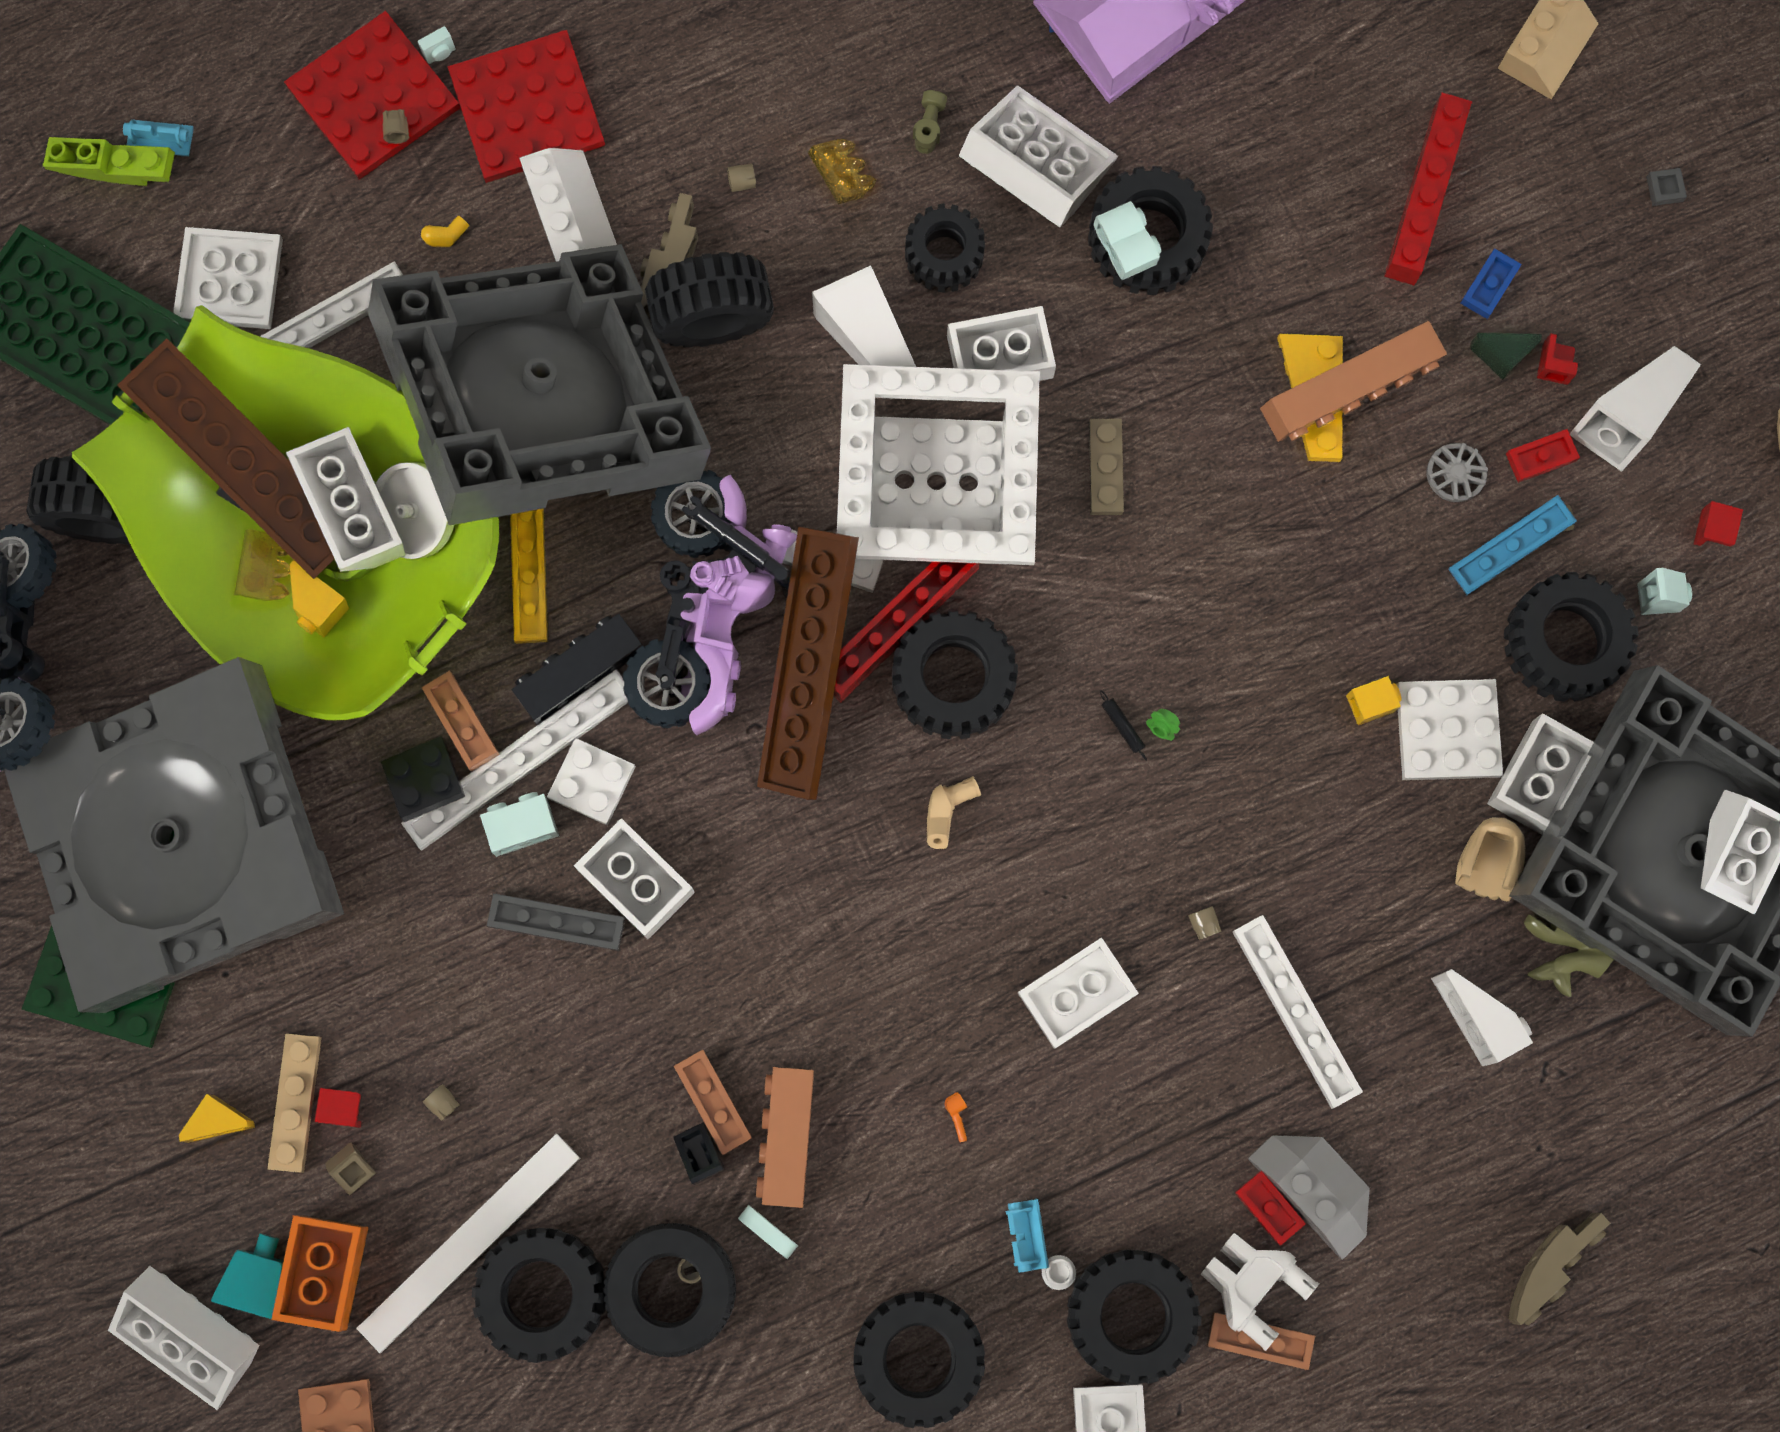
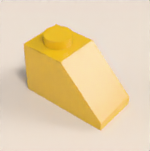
[290,560,350,638]

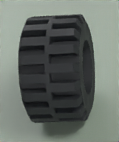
[905,204,985,293]

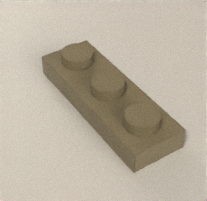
[1089,419,1124,515]

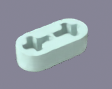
[738,1205,798,1259]

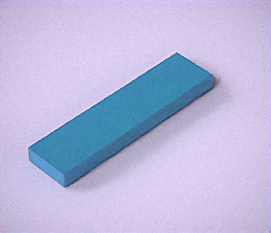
[1448,495,1577,596]

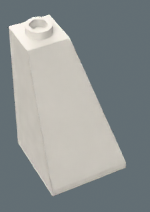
[812,266,916,399]
[1570,346,1701,472]

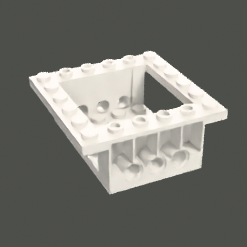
[837,364,1040,565]

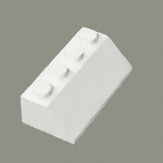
[520,148,617,262]
[286,427,405,572]
[108,1266,260,1410]

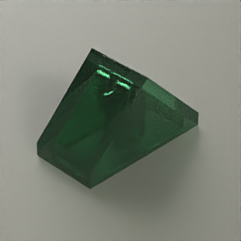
[1470,333,1542,380]

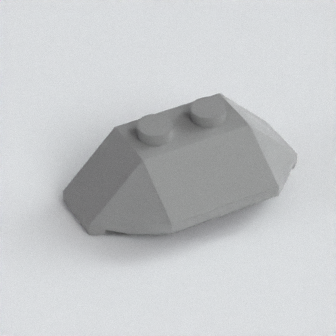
[1248,1135,1370,1260]

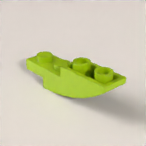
[43,137,175,186]

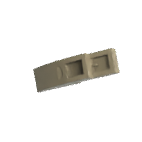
[640,193,698,317]
[1508,1213,1611,1325]

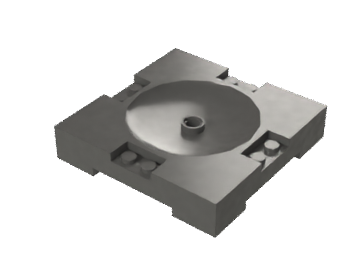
[368,244,711,526]
[4,657,344,1013]
[1509,665,1780,1037]

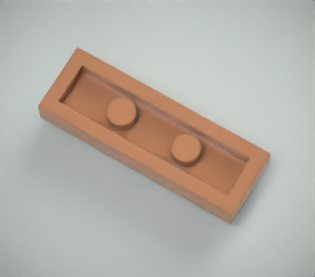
[421,670,500,772]
[674,1050,752,1155]
[1206,1312,1315,1370]

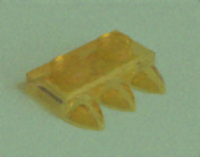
[808,139,876,204]
[234,529,290,601]

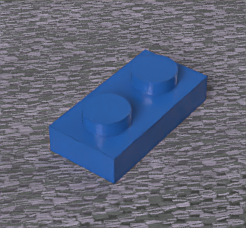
[1460,248,1522,319]

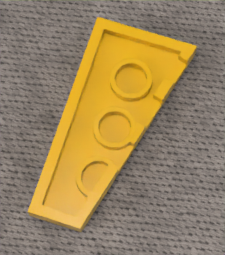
[1277,334,1343,462]

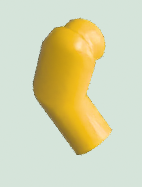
[421,216,469,247]

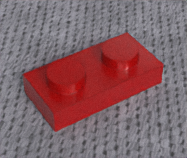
[1506,429,1580,483]
[1234,1171,1306,1246]

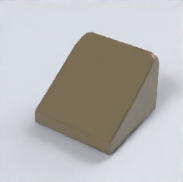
[325,1142,376,1196]

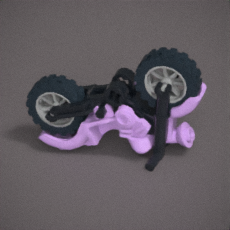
[623,470,797,735]
[0,524,57,772]

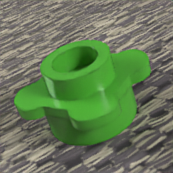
[1146,709,1180,741]

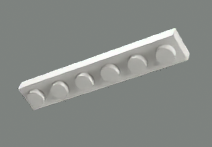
[1233,915,1363,1109]

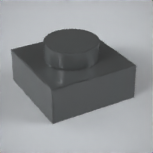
[1646,168,1687,206]

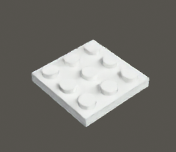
[173,227,283,329]
[1396,679,1503,780]

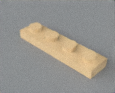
[268,1034,322,1173]

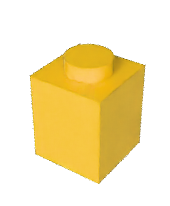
[1346,676,1402,726]

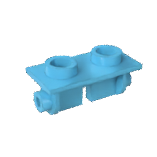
[123,119,194,157]
[1005,1199,1049,1273]

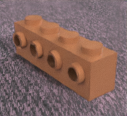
[756,1067,814,1208]

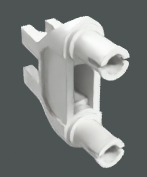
[1201,1233,1320,1351]

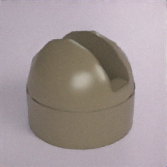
[677,1259,701,1284]

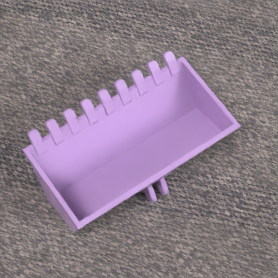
[1033,0,1246,104]

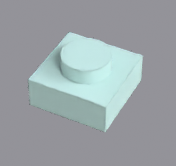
[418,26,456,64]

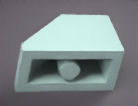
[1637,568,1692,615]

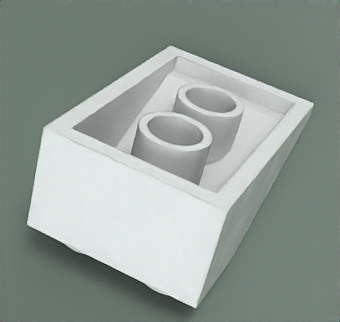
[1701,790,1780,914]
[1431,969,1533,1066]

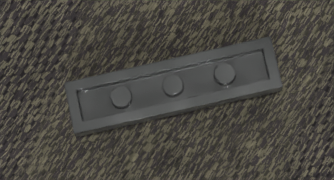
[487,893,625,951]

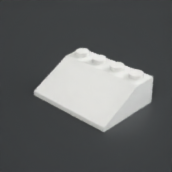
[959,85,1118,227]

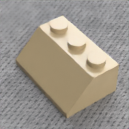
[1498,0,1598,99]

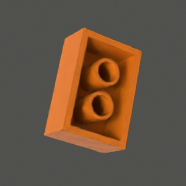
[271,1215,368,1332]

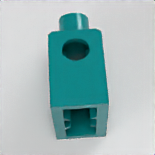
[211,1233,284,1319]

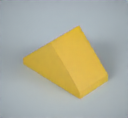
[179,1094,255,1143]

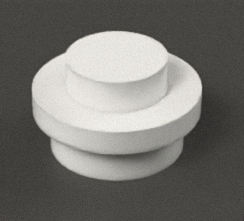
[1042,1255,1076,1290]

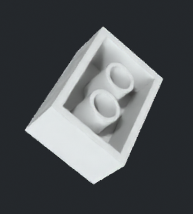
[947,306,1056,381]
[1487,713,1594,835]
[574,818,695,939]

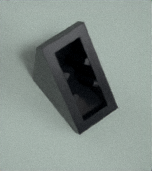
[673,1122,726,1185]

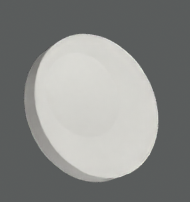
[375,462,454,559]

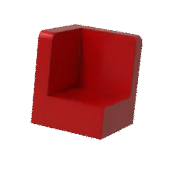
[1537,333,1578,385]
[1694,501,1743,547]
[315,1088,362,1128]

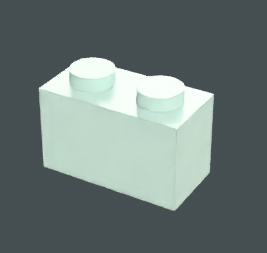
[480,792,559,857]

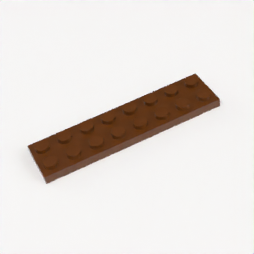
[117,338,334,579]
[757,527,859,800]

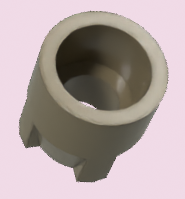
[383,109,409,144]
[727,164,756,192]
[1188,906,1221,940]
[423,1084,460,1121]

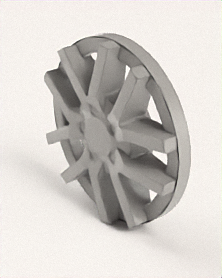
[1426,443,1488,502]

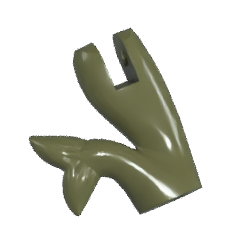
[1524,914,1614,997]

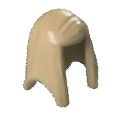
[1455,817,1525,902]

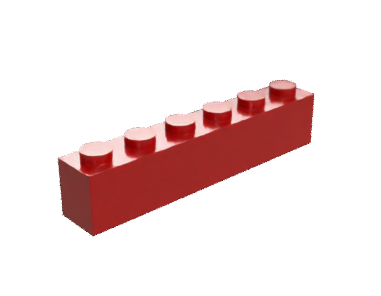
[1384,92,1472,286]
[833,562,980,703]

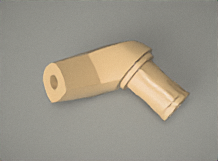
[927,776,981,849]

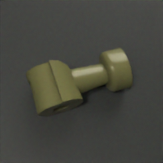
[913,90,948,154]

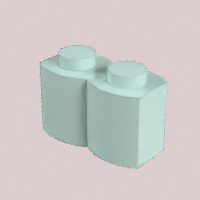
[1093,201,1161,280]

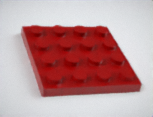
[284,10,461,180]
[447,30,605,183]

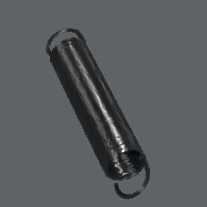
[1100,690,1147,761]

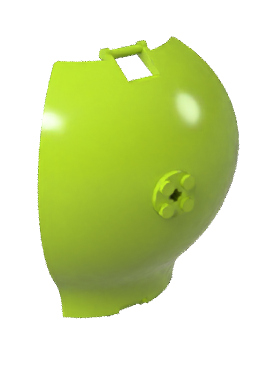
[72,305,499,720]

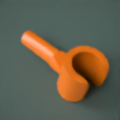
[944,1092,967,1142]

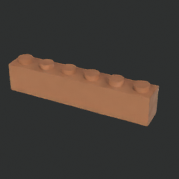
[1260,321,1447,442]

